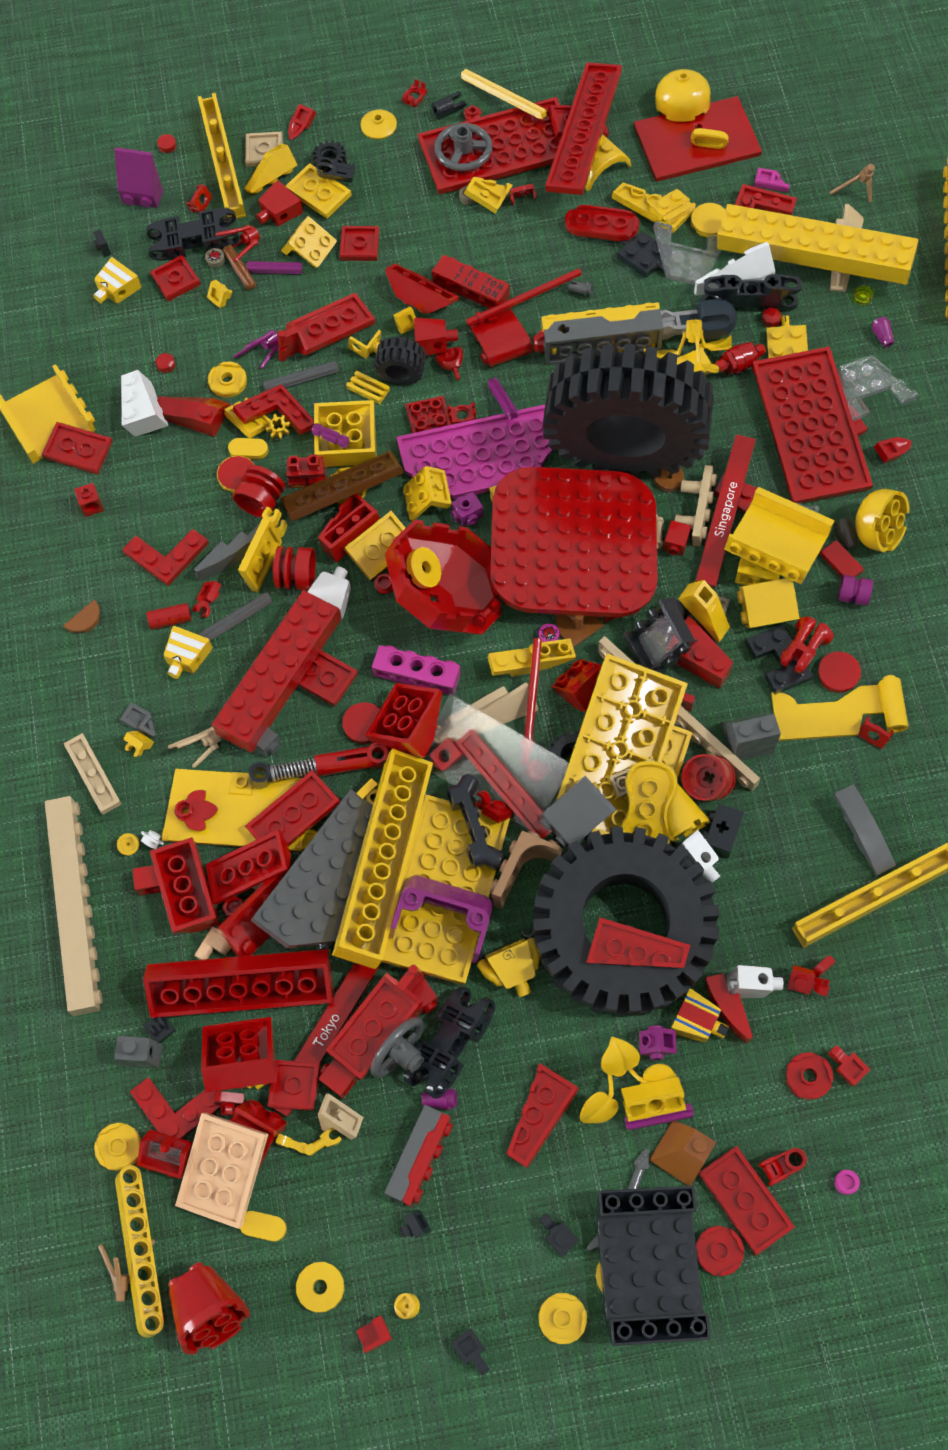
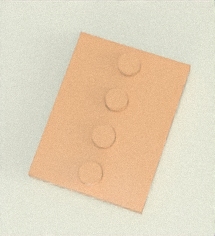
[175,1113,268,1229]

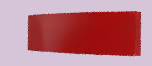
[704,973,753,1043]

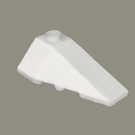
[694,242,775,295]

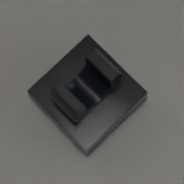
[143,1017,176,1044]
[400,1210,432,1238]

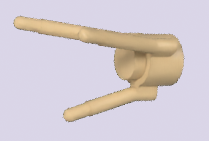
[168,726,221,768]

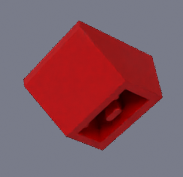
[551,659,602,712]

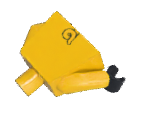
[472,927,540,997]

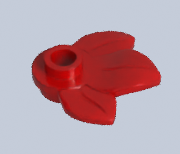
[174,790,218,831]

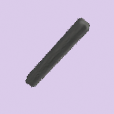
[263,361,339,391]
[198,593,272,640]

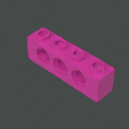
[372,645,461,696]

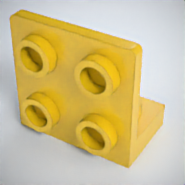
[281,216,337,268]
[403,466,452,521]
[735,557,780,586]

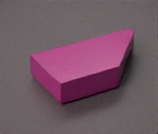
[754,168,789,193]

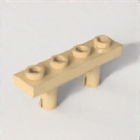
[675,465,717,547]

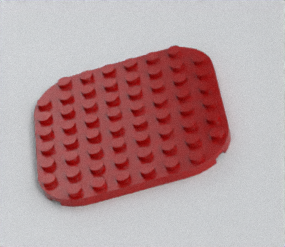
[490,467,657,617]

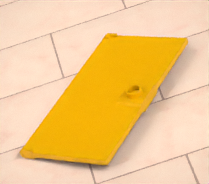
[162,769,305,852]

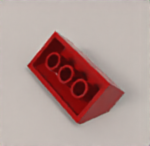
[150,837,220,933]

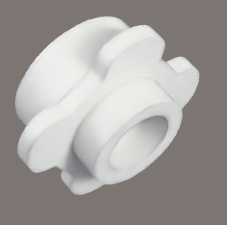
[141,830,164,849]

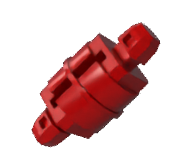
[715,342,766,375]

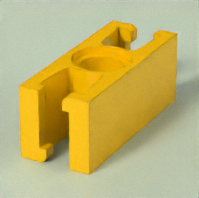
[621,1077,686,1122]

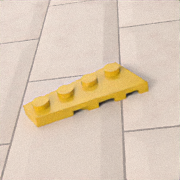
[612,183,694,233]

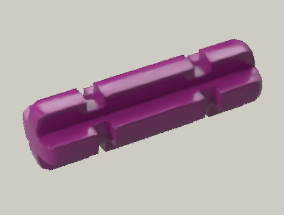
[312,423,350,448]

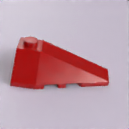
[157,396,231,437]

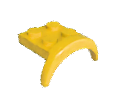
[585,134,631,191]

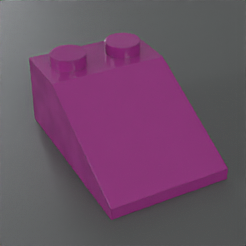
[115,147,163,208]

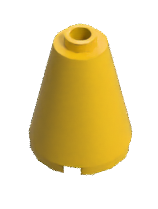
[667,783,710,842]

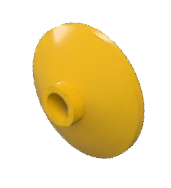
[361,109,397,140]

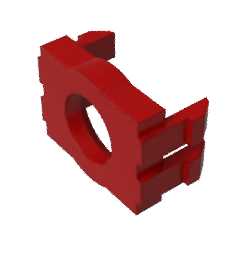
[402,79,427,107]
[509,184,537,206]
[186,185,212,213]
[447,402,476,425]
[859,717,894,749]

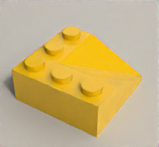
[314,400,377,467]

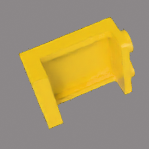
[737,578,800,628]

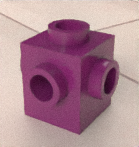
[451,492,484,527]
[639,1025,677,1061]

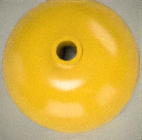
[655,69,711,122]
[855,489,909,552]

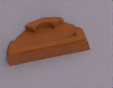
[63,599,100,633]

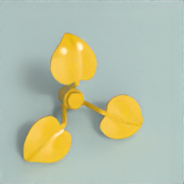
[644,320,732,373]
[579,1037,677,1123]

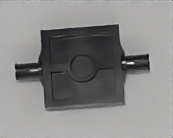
[617,231,672,278]

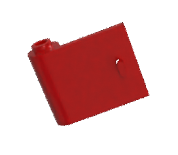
[469,309,533,368]

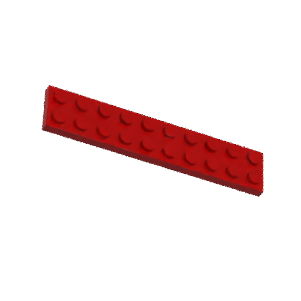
[545,62,622,195]

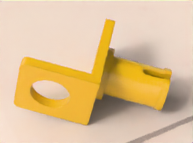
[348,330,382,359]

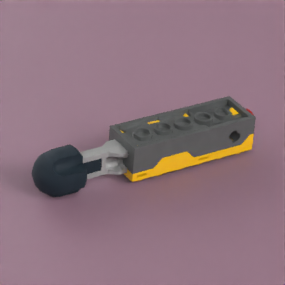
[533,299,737,365]

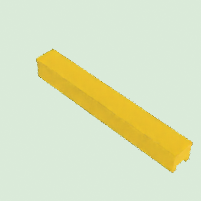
[198,93,246,219]
[792,843,948,948]

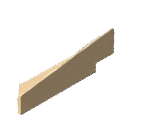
[830,204,864,292]
[435,682,538,743]

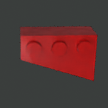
[318,493,380,563]
[666,616,733,689]

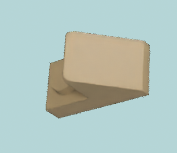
[318,1093,364,1140]

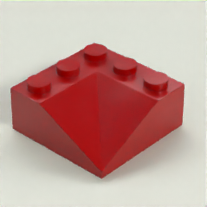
[365,683,442,758]
[201,1017,276,1093]

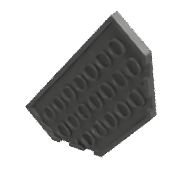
[251,789,373,948]

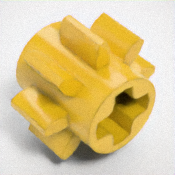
[266,414,290,440]

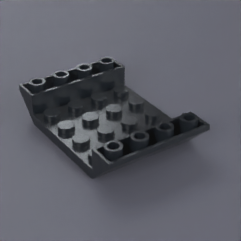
[596,1186,711,1346]

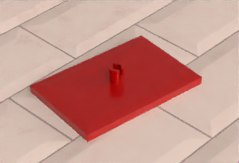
[633,96,762,182]

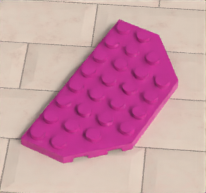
[397,404,553,500]

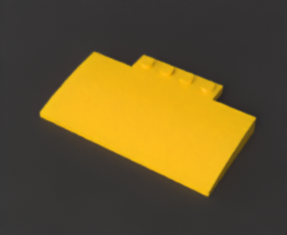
[556,653,693,835]

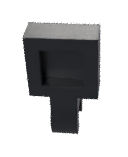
[539,1213,579,1257]
[451,1328,490,1376]

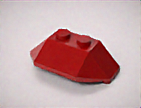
[385,263,459,314]

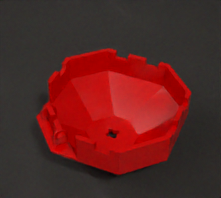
[384,520,502,635]

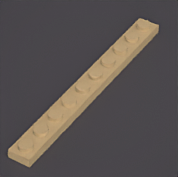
[598,636,760,791]

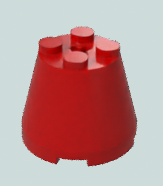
[168,1262,250,1355]

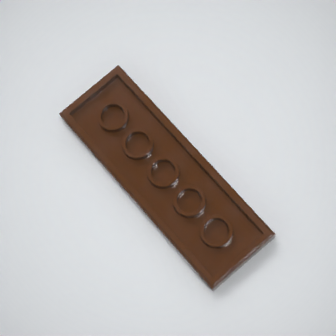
[281,451,404,521]

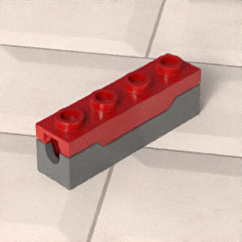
[385,1105,453,1208]

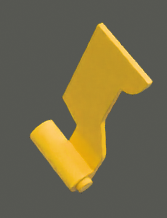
[771,675,909,741]

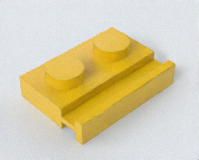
[649,189,696,226]
[224,398,270,439]

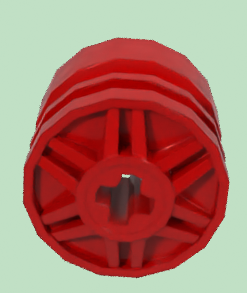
[232,465,285,518]
[272,546,316,591]
[681,754,736,801]

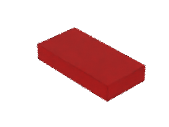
[820,540,864,578]

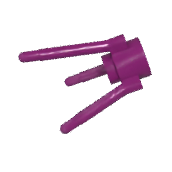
[233,330,279,369]

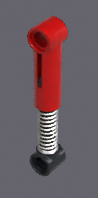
[249,742,389,789]

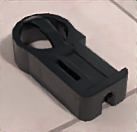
[316,157,355,183]

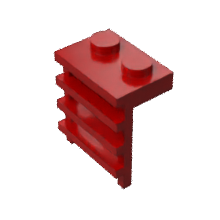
[230,1099,288,1171]

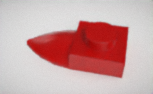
[288,104,316,140]
[874,437,912,463]

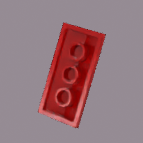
[206,830,291,905]

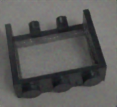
[623,598,698,674]

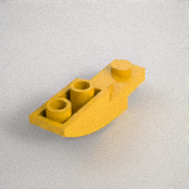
[487,638,576,677]

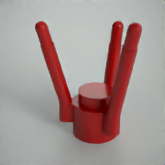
[216,224,260,262]

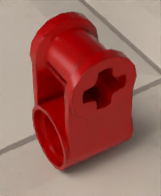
[758,1148,807,1187]

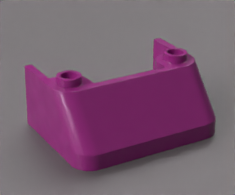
[389,875,492,964]

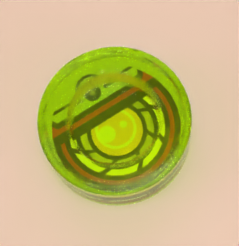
[853,285,874,305]

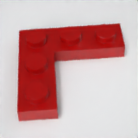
[735,184,797,216]
[233,384,314,435]
[122,529,209,586]
[130,1077,222,1139]

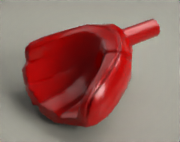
[435,347,463,381]

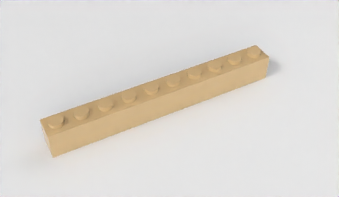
[45,796,103,1016]

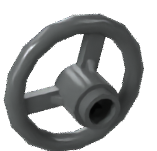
[434,123,492,171]
[370,1017,424,1078]

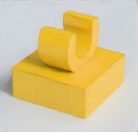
[207,280,232,308]
[393,307,416,334]
[124,731,154,757]
[356,778,378,805]

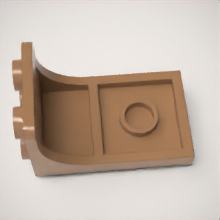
[490,831,563,910]

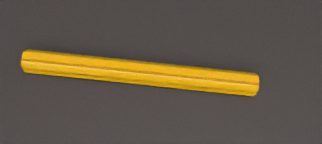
[461,69,547,120]

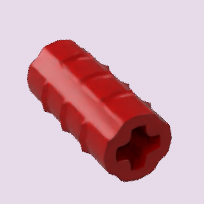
[146,603,192,630]

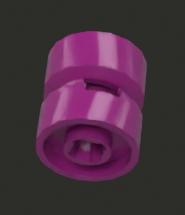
[838,574,873,606]

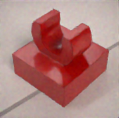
[214,1091,244,1116]

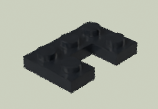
[745,624,813,695]

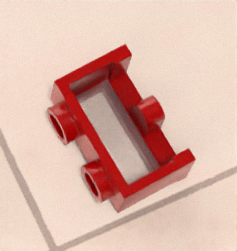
[137,1129,193,1179]

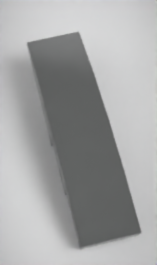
[194,522,261,581]
[833,784,896,877]

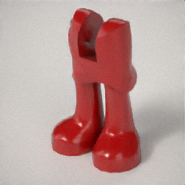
[780,617,834,674]

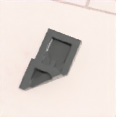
[120,702,156,738]

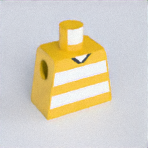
[94,257,141,303]
[164,626,213,679]

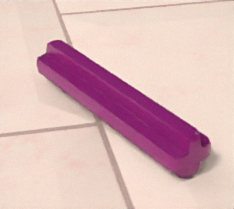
[246,261,302,274]
[488,378,518,420]
[624,1103,694,1130]

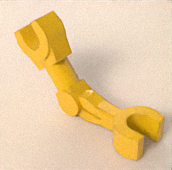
[275,1128,342,1156]

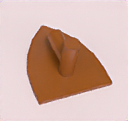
[556,614,604,648]

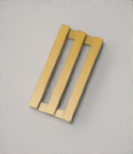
[346,370,390,405]

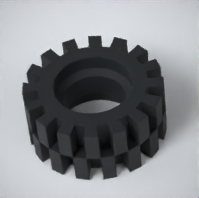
[312,140,347,173]

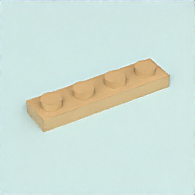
[64,733,122,815]

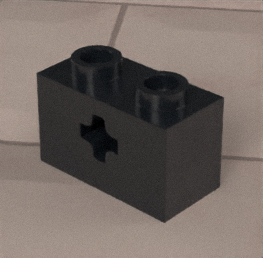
[703,804,744,858]

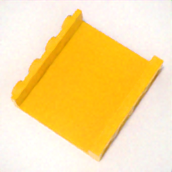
[0,364,96,464]
[724,487,835,584]

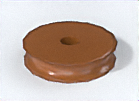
[654,468,684,492]

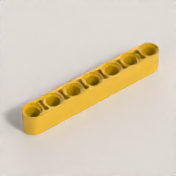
[115,1165,164,1338]

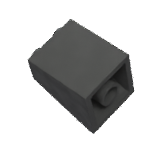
[720,713,781,760]
[539,776,616,848]

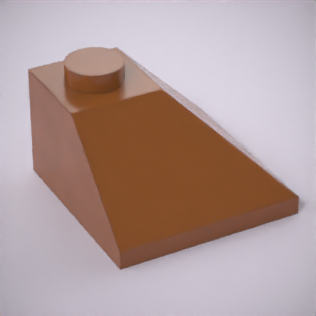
[649,1121,716,1186]

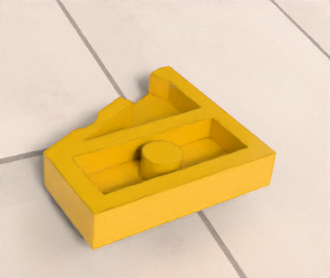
[464,177,512,214]

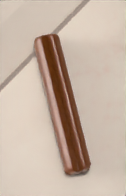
[223,245,256,290]

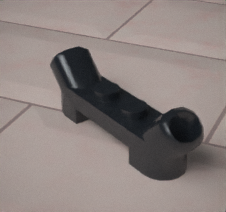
[446,774,505,871]

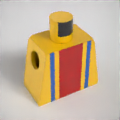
[671,989,729,1043]

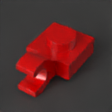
[192,581,221,618]
[474,790,513,824]
[787,965,830,996]
[827,1045,871,1087]

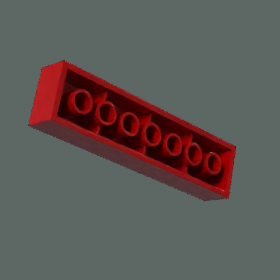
[212,590,341,753]
[143,949,334,1018]

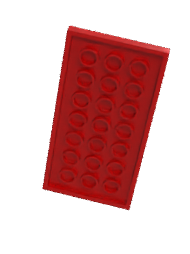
[418,97,561,195]
[752,346,873,504]

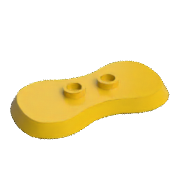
[620,761,677,844]

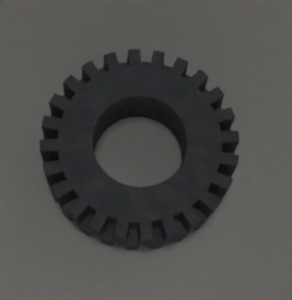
[542,344,714,479]
[533,827,719,1017]

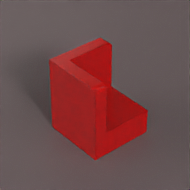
[357,1316,393,1354]

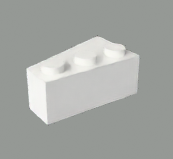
[121,370,169,437]

